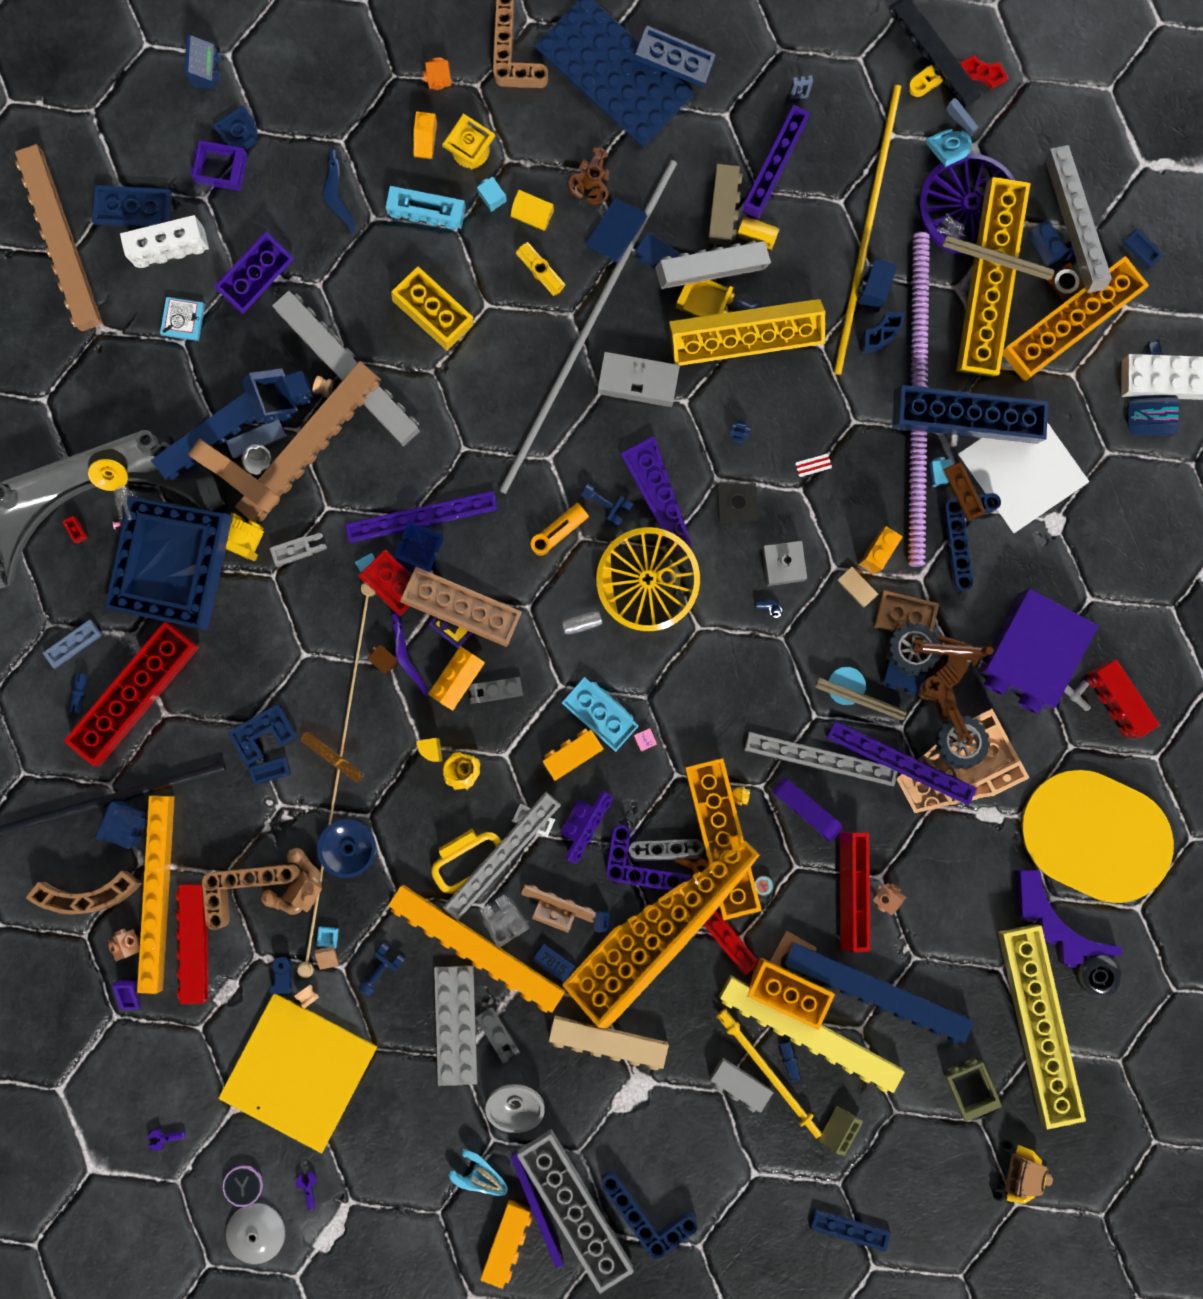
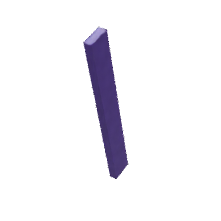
[345,491,498,543]
[827,720,977,806]

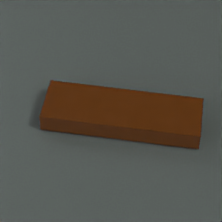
[942,461,986,522]

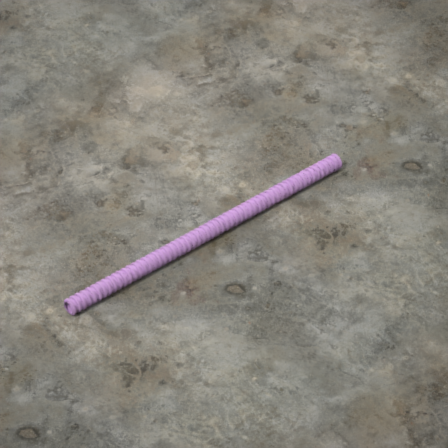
[908,232,930,567]

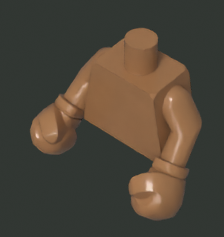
[261,848,322,915]

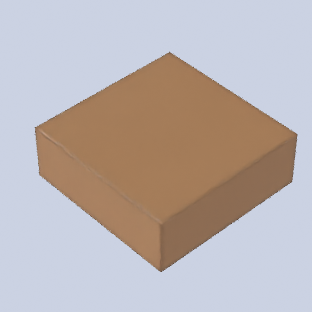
[315,946,339,970]

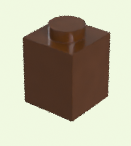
[368,645,398,675]

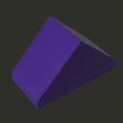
[112,979,141,1010]

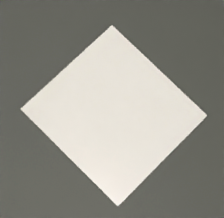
[958,422,1089,533]

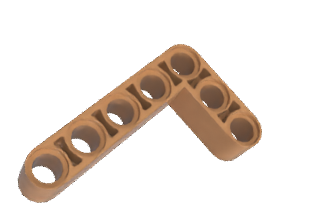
[493,0,548,88]
[188,439,280,513]
[202,864,300,930]

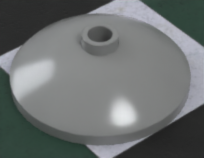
[485,1084,545,1133]
[226,1203,285,1264]

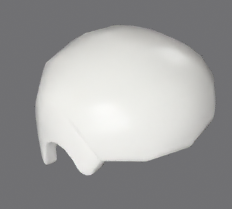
[241,444,271,475]

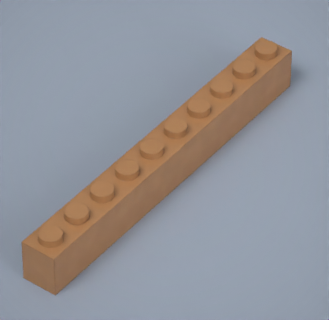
[15,144,103,331]
[235,362,381,523]

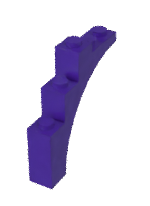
[1016,869,1122,967]

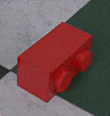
[63,516,88,544]

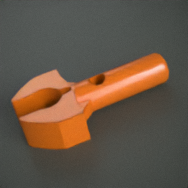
[673,858,709,876]

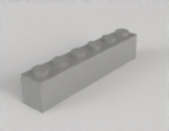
[655,240,771,289]

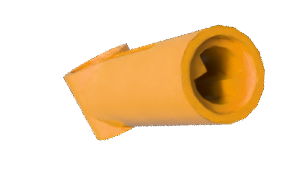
[531,503,589,556]

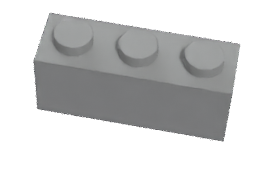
[710,1057,773,1113]

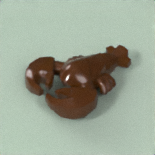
[567,147,609,205]

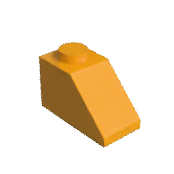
[414,112,437,159]

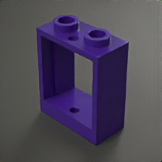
[191,140,248,191]

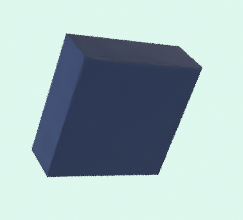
[594,911,610,932]

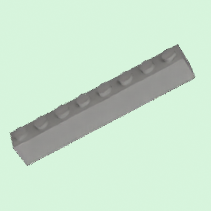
[1045,145,1112,293]

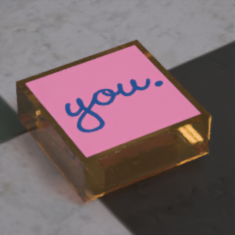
[633,727,658,752]

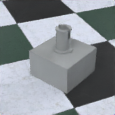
[762,541,807,586]

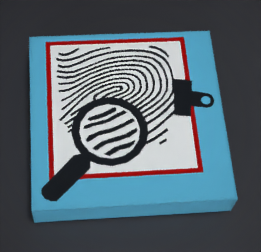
[160,297,205,341]

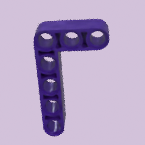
[607,825,693,891]

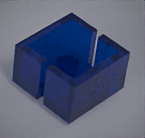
[394,521,445,573]

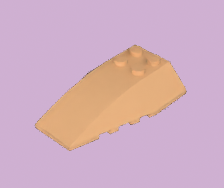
[896,709,1029,813]

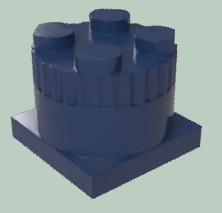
[95,801,148,849]

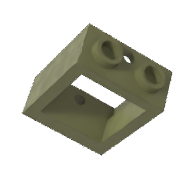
[943,1058,1002,1122]

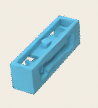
[386,186,466,229]

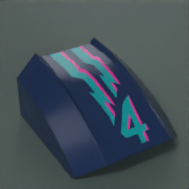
[1129,396,1180,437]

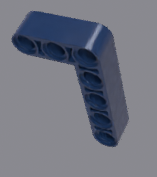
[942,493,1001,592]
[602,1171,698,1259]

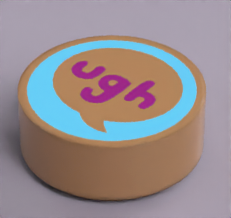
[754,876,773,896]

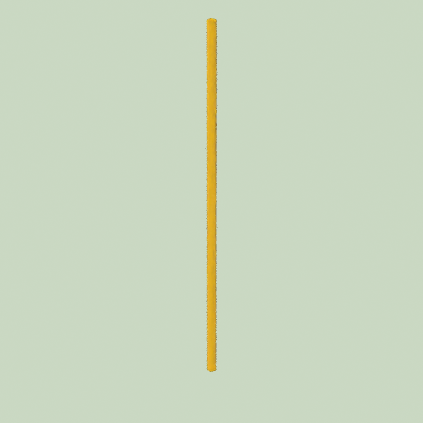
[834,85,901,375]

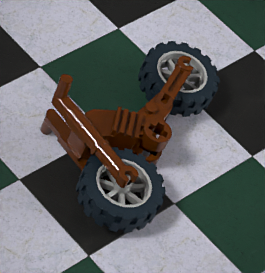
[887,623,994,769]

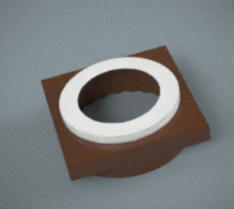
[1047,263,1085,302]

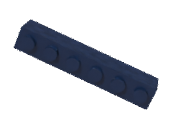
[151,392,255,481]

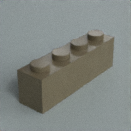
[708,164,743,246]

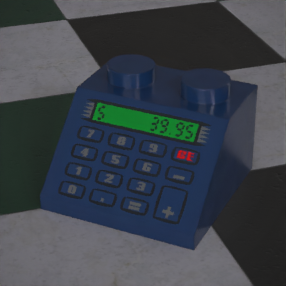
[184,35,221,89]

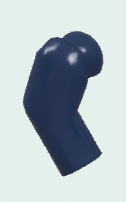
[734,299,763,311]

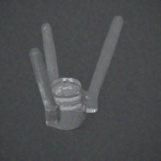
[114,486,137,529]

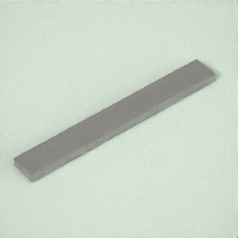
[744,732,898,786]
[443,792,561,921]

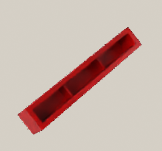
[840,832,870,952]
[176,884,208,1004]

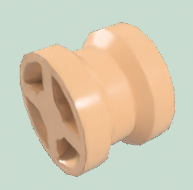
[312,376,334,398]
[294,984,319,1009]

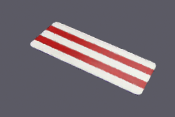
[796,454,832,477]

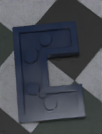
[227,704,298,766]

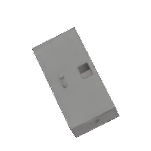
[598,352,680,407]

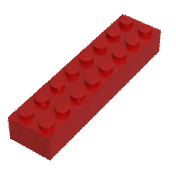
[64,621,200,766]

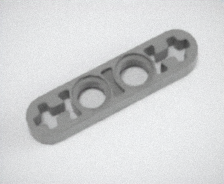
[629,839,704,861]

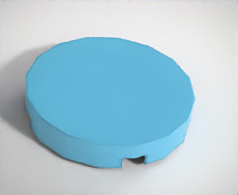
[828,667,866,705]

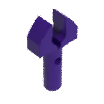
[147,1128,185,1151]
[296,1171,318,1210]

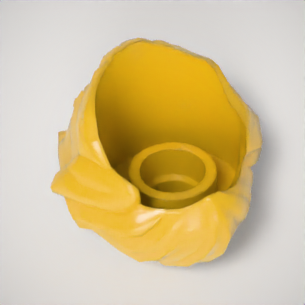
[443,752,480,790]

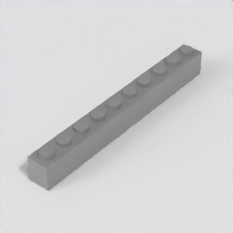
[272,291,420,447]

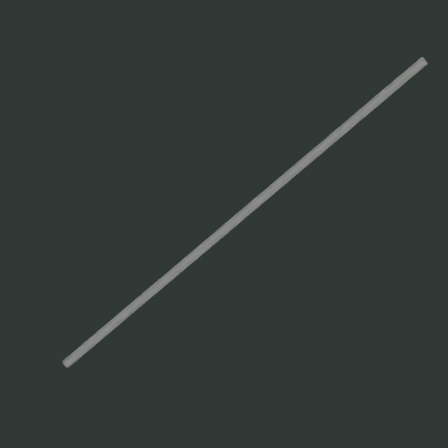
[499,160,677,494]

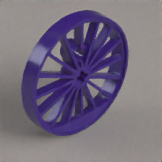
[919,154,1016,256]

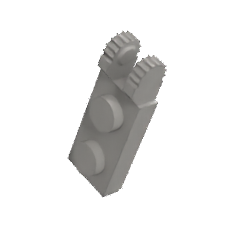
[270,533,327,567]

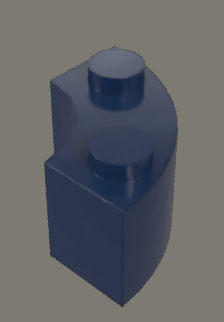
[861,312,905,354]

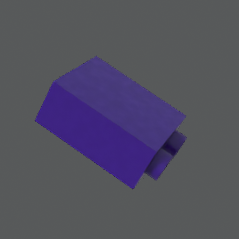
[977,589,1098,714]

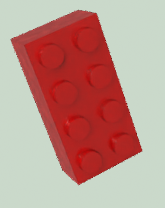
[1086,659,1160,738]

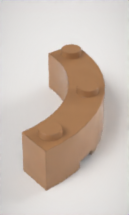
[26,871,142,914]

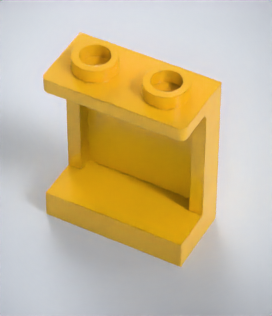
[676,280,735,317]

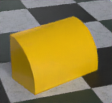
[511,190,554,231]
[737,216,780,250]
[416,738,443,762]

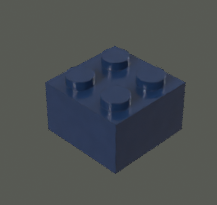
[857,258,898,312]

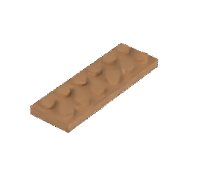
[400,567,522,647]

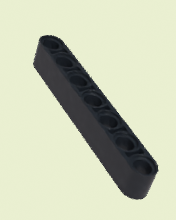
[889,0,981,109]

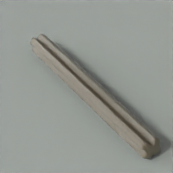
[943,236,1054,280]

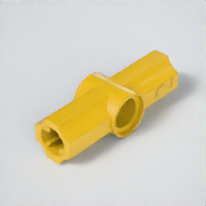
[516,243,565,296]

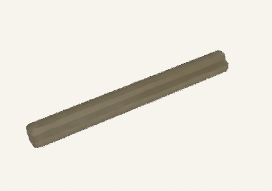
[815,678,907,720]

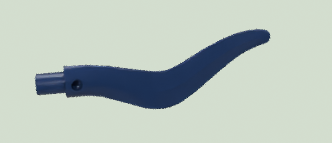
[324,150,355,234]

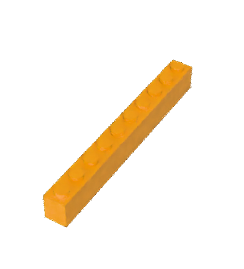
[137,795,175,994]
[388,885,565,1013]

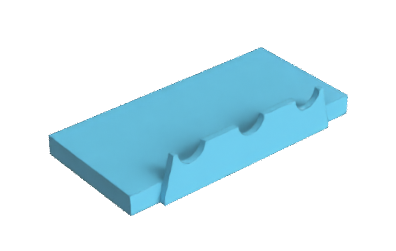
[562,677,639,752]

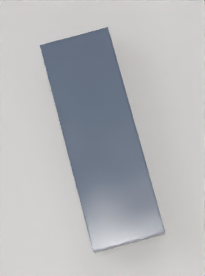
[226,420,287,460]
[43,619,102,669]

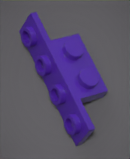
[560,791,614,864]

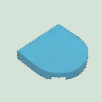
[926,129,972,167]

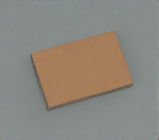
[874,590,939,632]

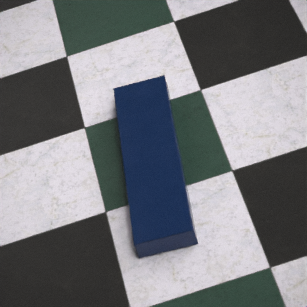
[810,1208,891,1252]

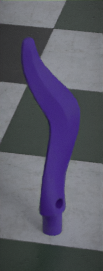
[391,614,428,696]

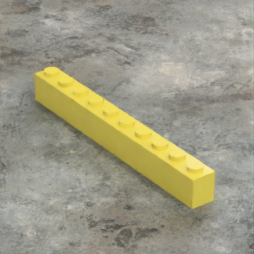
[719,975,905,1093]

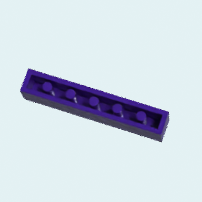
[742,105,810,220]

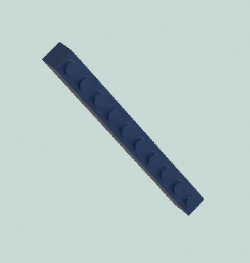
[783,942,974,1044]

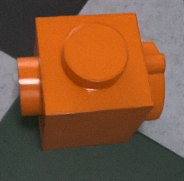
[423,58,452,90]

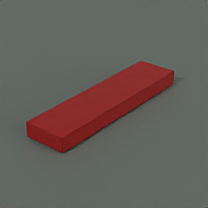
[703,910,759,976]

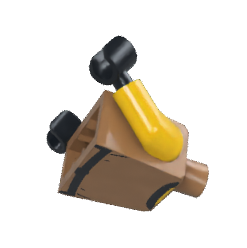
[993,1139,1053,1204]

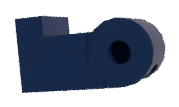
[270,956,293,994]

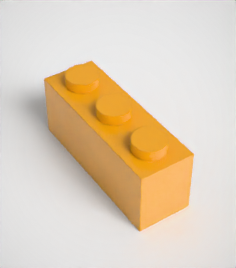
[428,646,485,710]
[543,729,604,780]

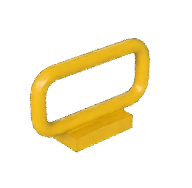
[431,829,501,894]

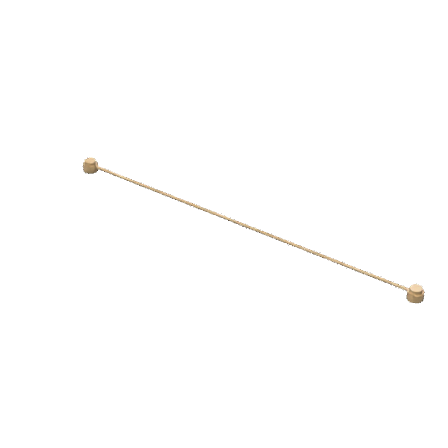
[297,582,376,978]

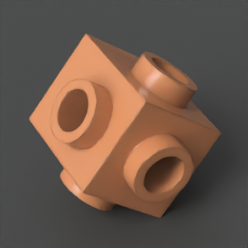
[873,883,907,915]
[108,929,140,961]

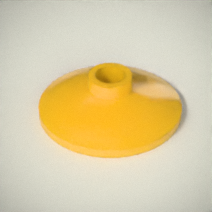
[88,459,128,491]

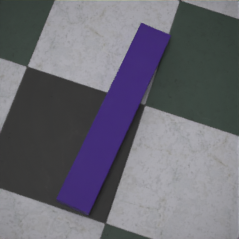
[511,1150,564,1268]

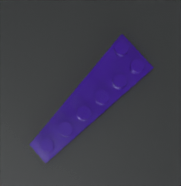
[621,436,692,555]

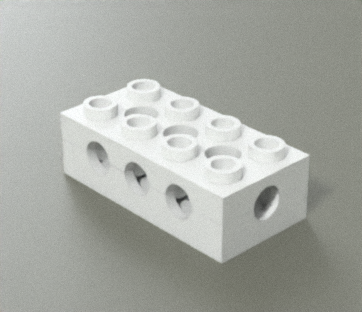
[120,215,209,268]

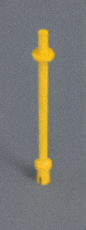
[716,1009,822,1139]

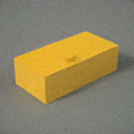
[391,267,473,351]

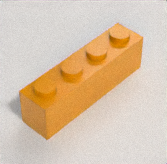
[481,1199,533,1289]

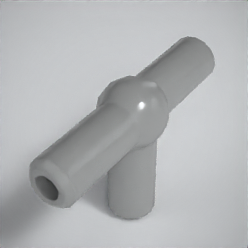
[1064,680,1091,711]

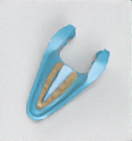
[448,1149,508,1196]

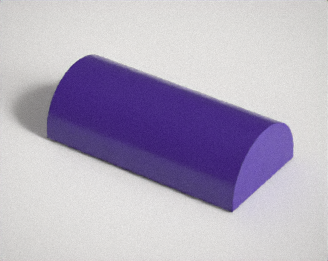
[214,231,294,314]

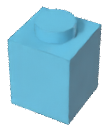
[477,177,506,212]
[928,457,952,487]

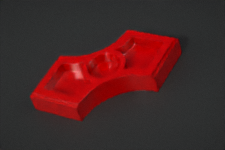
[959,55,1009,89]

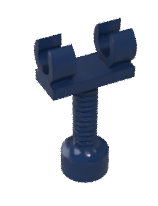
[581,483,633,527]
[358,943,406,997]

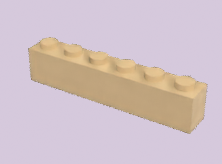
[549,1016,669,1070]

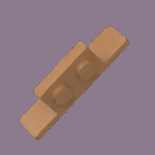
[521,885,596,933]

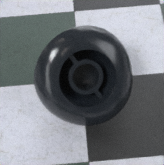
[1076,955,1121,998]

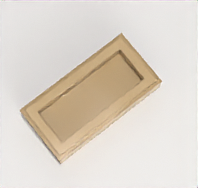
[837,567,878,608]

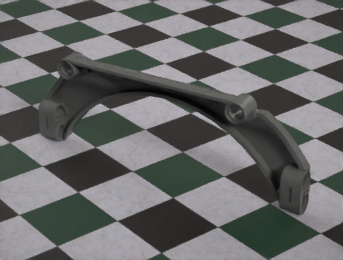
[0,430,226,589]

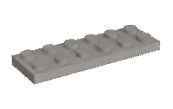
[434,965,478,1086]

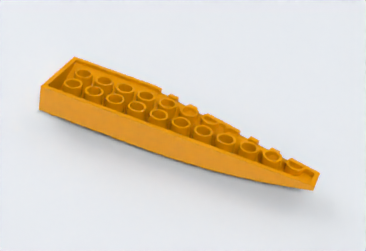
[562,841,759,1029]

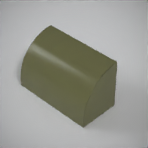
[818,1106,863,1156]

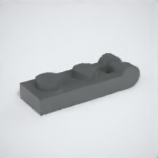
[468,677,523,704]
[475,1006,521,1064]

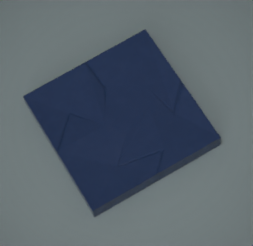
[105,496,233,630]

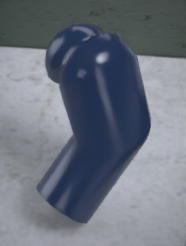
[756,599,782,618]

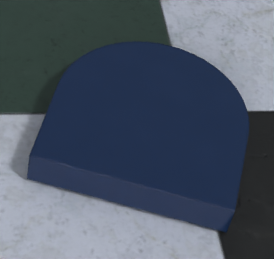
[212,105,258,150]

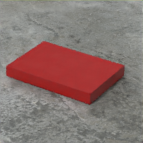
[358,549,412,616]

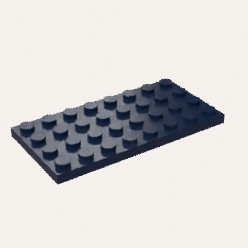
[535,0,694,148]

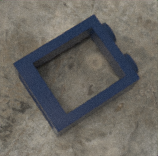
[242,369,298,424]

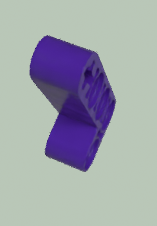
[771,777,843,843]

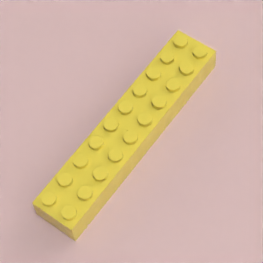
[998,924,1086,1129]

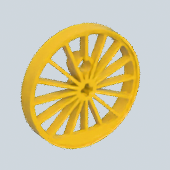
[596,527,700,631]

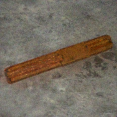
[301,732,364,782]

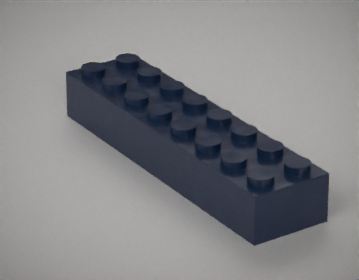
[892,385,1049,444]

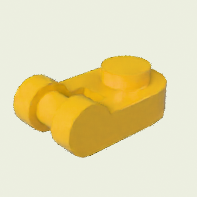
[909,65,943,97]

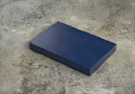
[585,198,647,263]

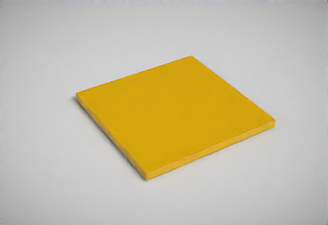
[218,994,378,1153]

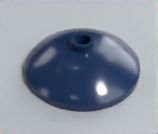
[317,819,376,878]

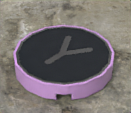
[223,1165,263,1207]

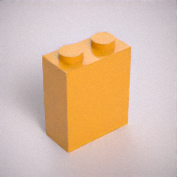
[858,526,903,575]

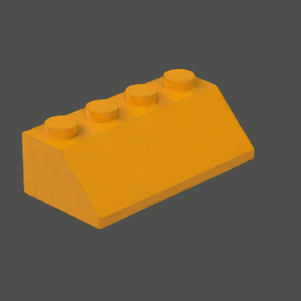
[747,958,835,1030]

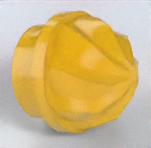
[732,786,750,806]

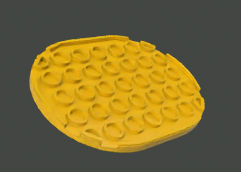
[1021,770,1174,903]

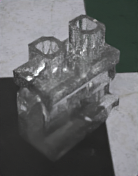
[480,895,531,948]

